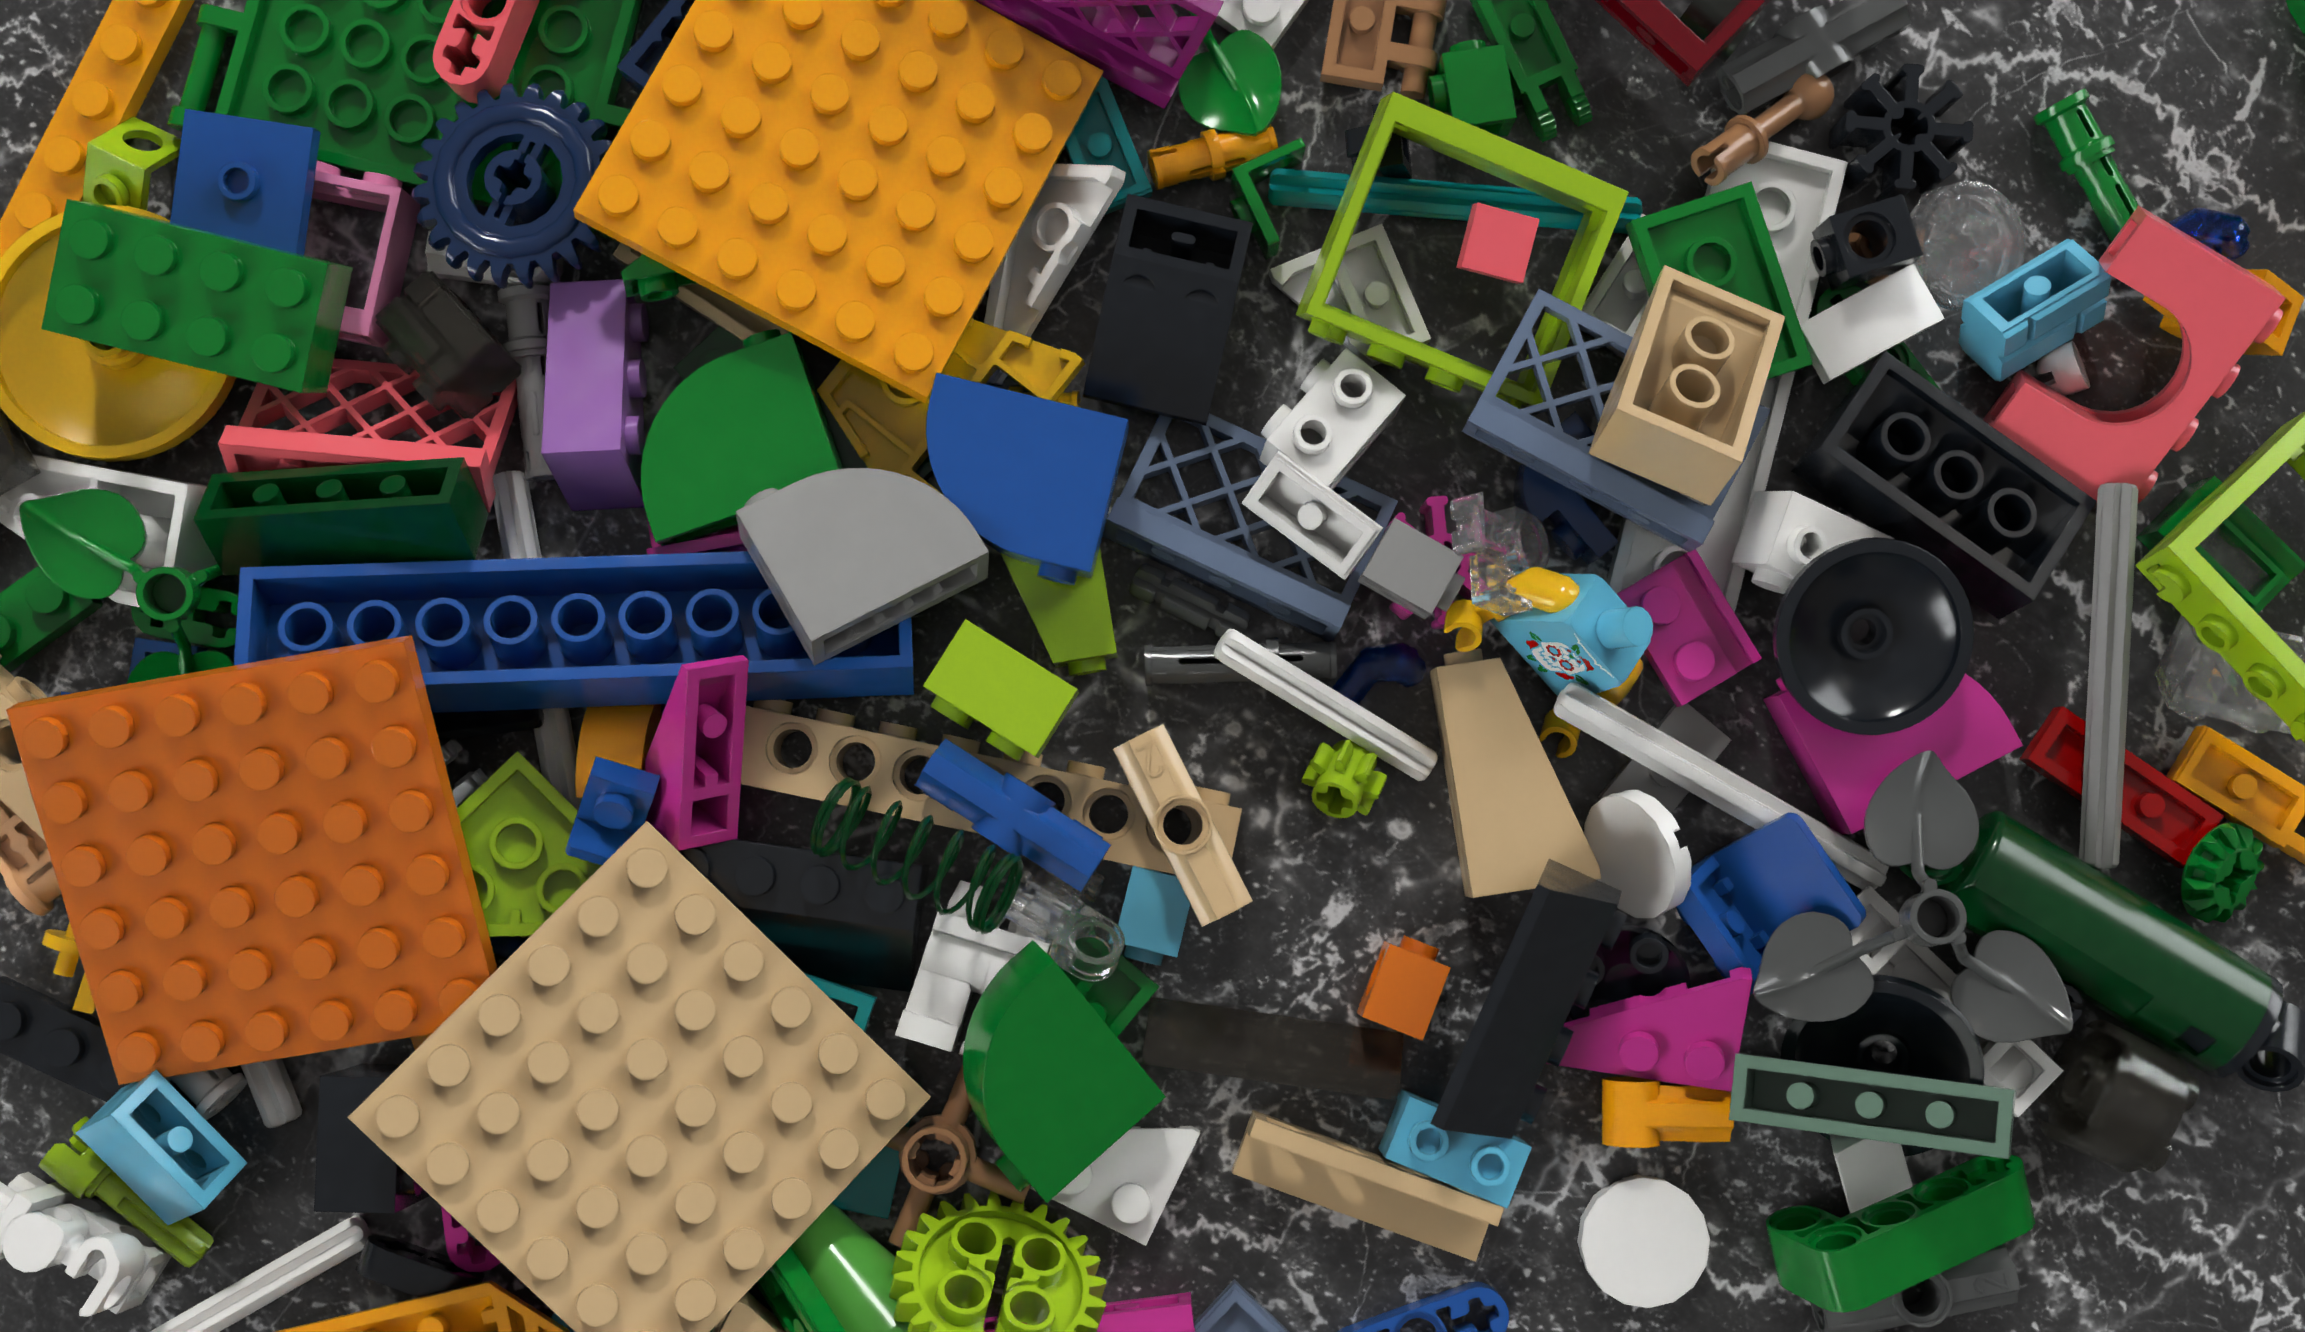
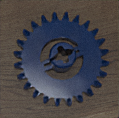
[411,83,613,289]

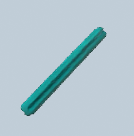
[1268,168,1643,234]

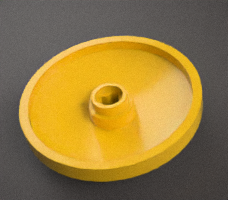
[0,205,236,462]

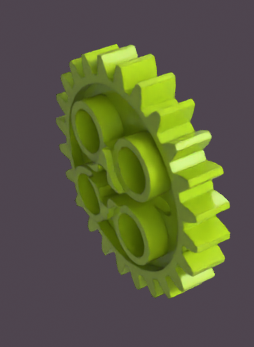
[889,1191,1107,1332]

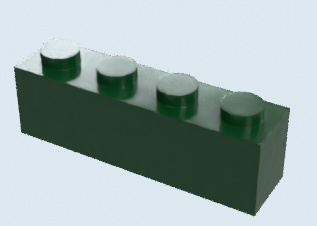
[193,457,489,576]

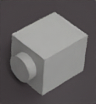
[1357,518,1465,619]

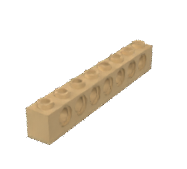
[741,700,1242,874]

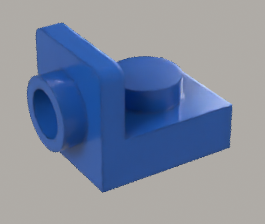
[565,756,660,865]

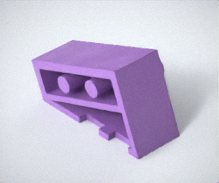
[541,279,649,511]

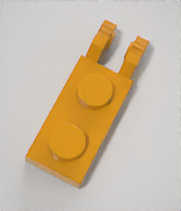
[2166,725,2305,865]

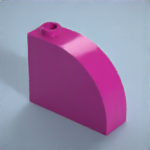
[1763,673,2023,834]

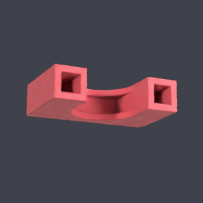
[1983,205,2286,504]

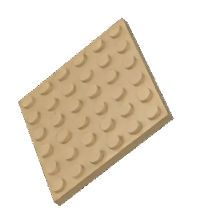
[347,821,931,1332]

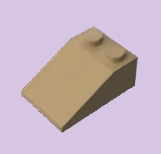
[1588,265,1785,506]

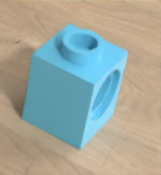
[1114,866,1190,966]

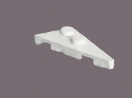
[984,164,1126,385]

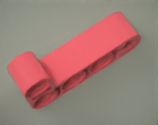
[432,0,540,104]

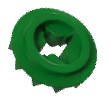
[2181,823,2265,923]

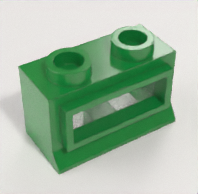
[2136,475,2305,614]

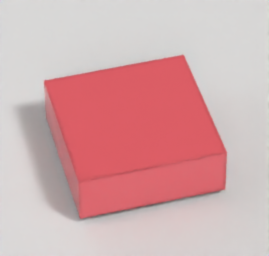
[1456,202,1540,284]

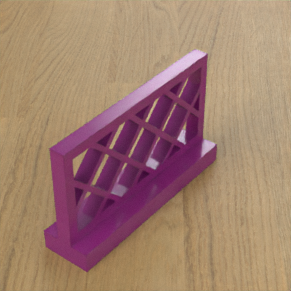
[974,0,1224,109]

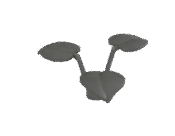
[1753,750,2073,1043]

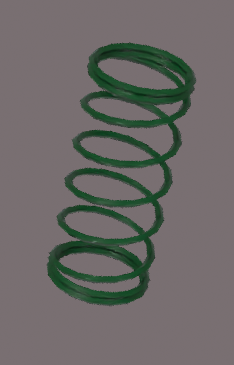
[810,778,1023,935]

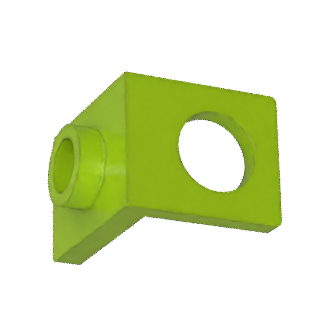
[82,117,181,210]

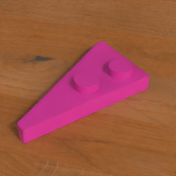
[1546,967,1753,1092]

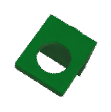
[1229,138,1306,260]

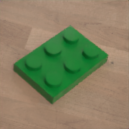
[1625,181,1813,381]

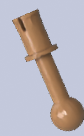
[1691,74,1834,186]

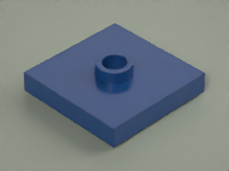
[170,109,321,255]

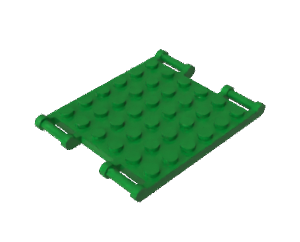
[167,0,670,242]

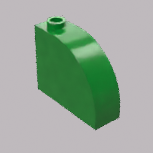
[641,329,843,546]
[963,940,1166,1203]

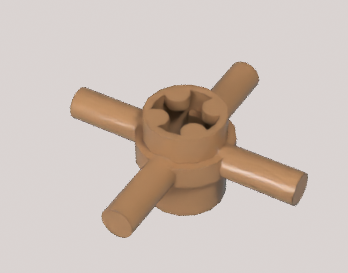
[886,1063,1030,1248]

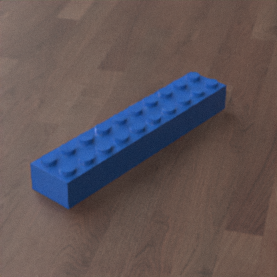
[234,551,914,713]

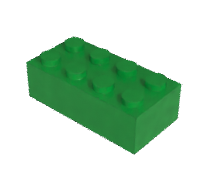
[41,199,353,393]

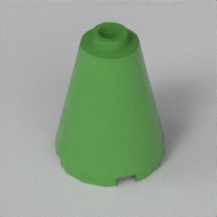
[791,1203,909,1332]

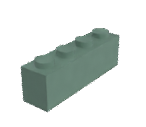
[1729,1053,2016,1159]

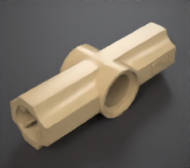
[1113,724,1253,927]

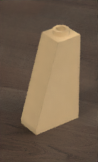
[1429,649,1601,898]

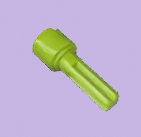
[38,1116,214,1268]

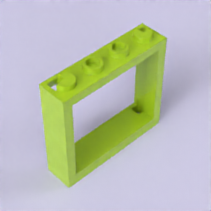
[1295,91,1629,409]
[2135,412,2305,743]

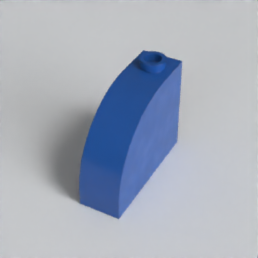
[926,372,1129,585]

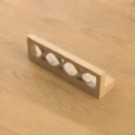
[1231,1110,1504,1262]

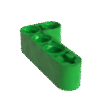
[1766,1154,2035,1313]

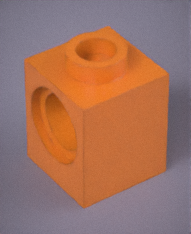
[1357,935,1451,1041]

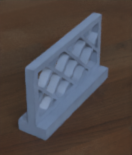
[1461,289,1771,552]
[1103,413,1398,642]

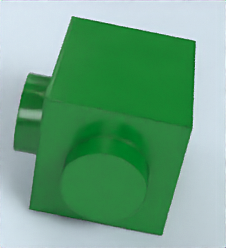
[1427,39,1517,137]

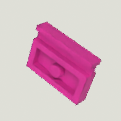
[1617,549,1762,707]

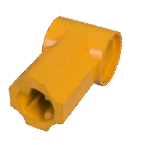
[1602,1076,1734,1148]

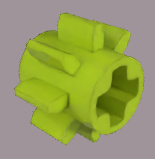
[1302,739,1387,818]

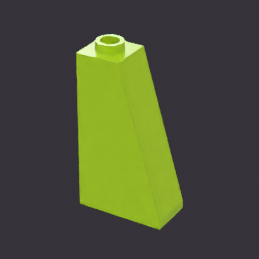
[1001,548,1118,676]

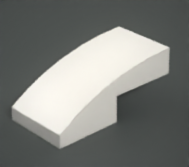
[1800,264,1945,384]

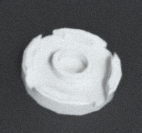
[1584,790,1692,918]
[1577,1174,1710,1308]

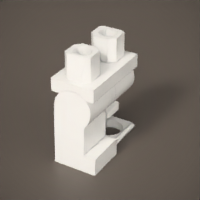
[895,880,1051,1055]
[0,1172,172,1317]

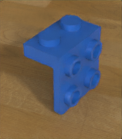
[1676,813,1866,995]

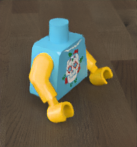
[1444,567,1653,758]

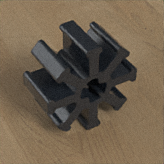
[1828,63,1974,202]

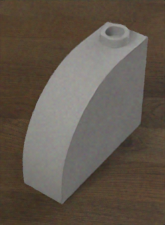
[736,468,989,666]

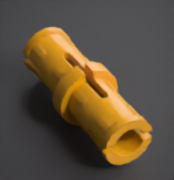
[1147,124,1278,190]

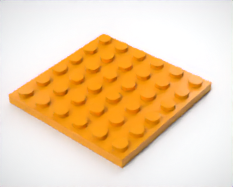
[573,0,1104,404]

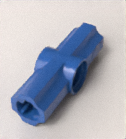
[915,738,1111,892]

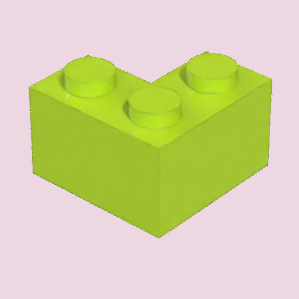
[923,619,1079,762]

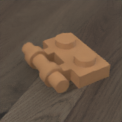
[1320,0,1447,99]

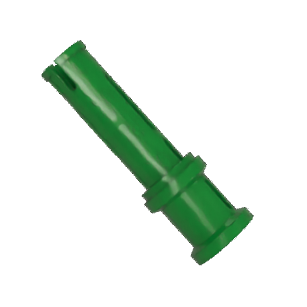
[2032,88,2138,242]

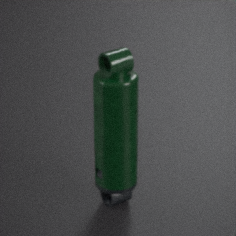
[1899,811,2305,1092]

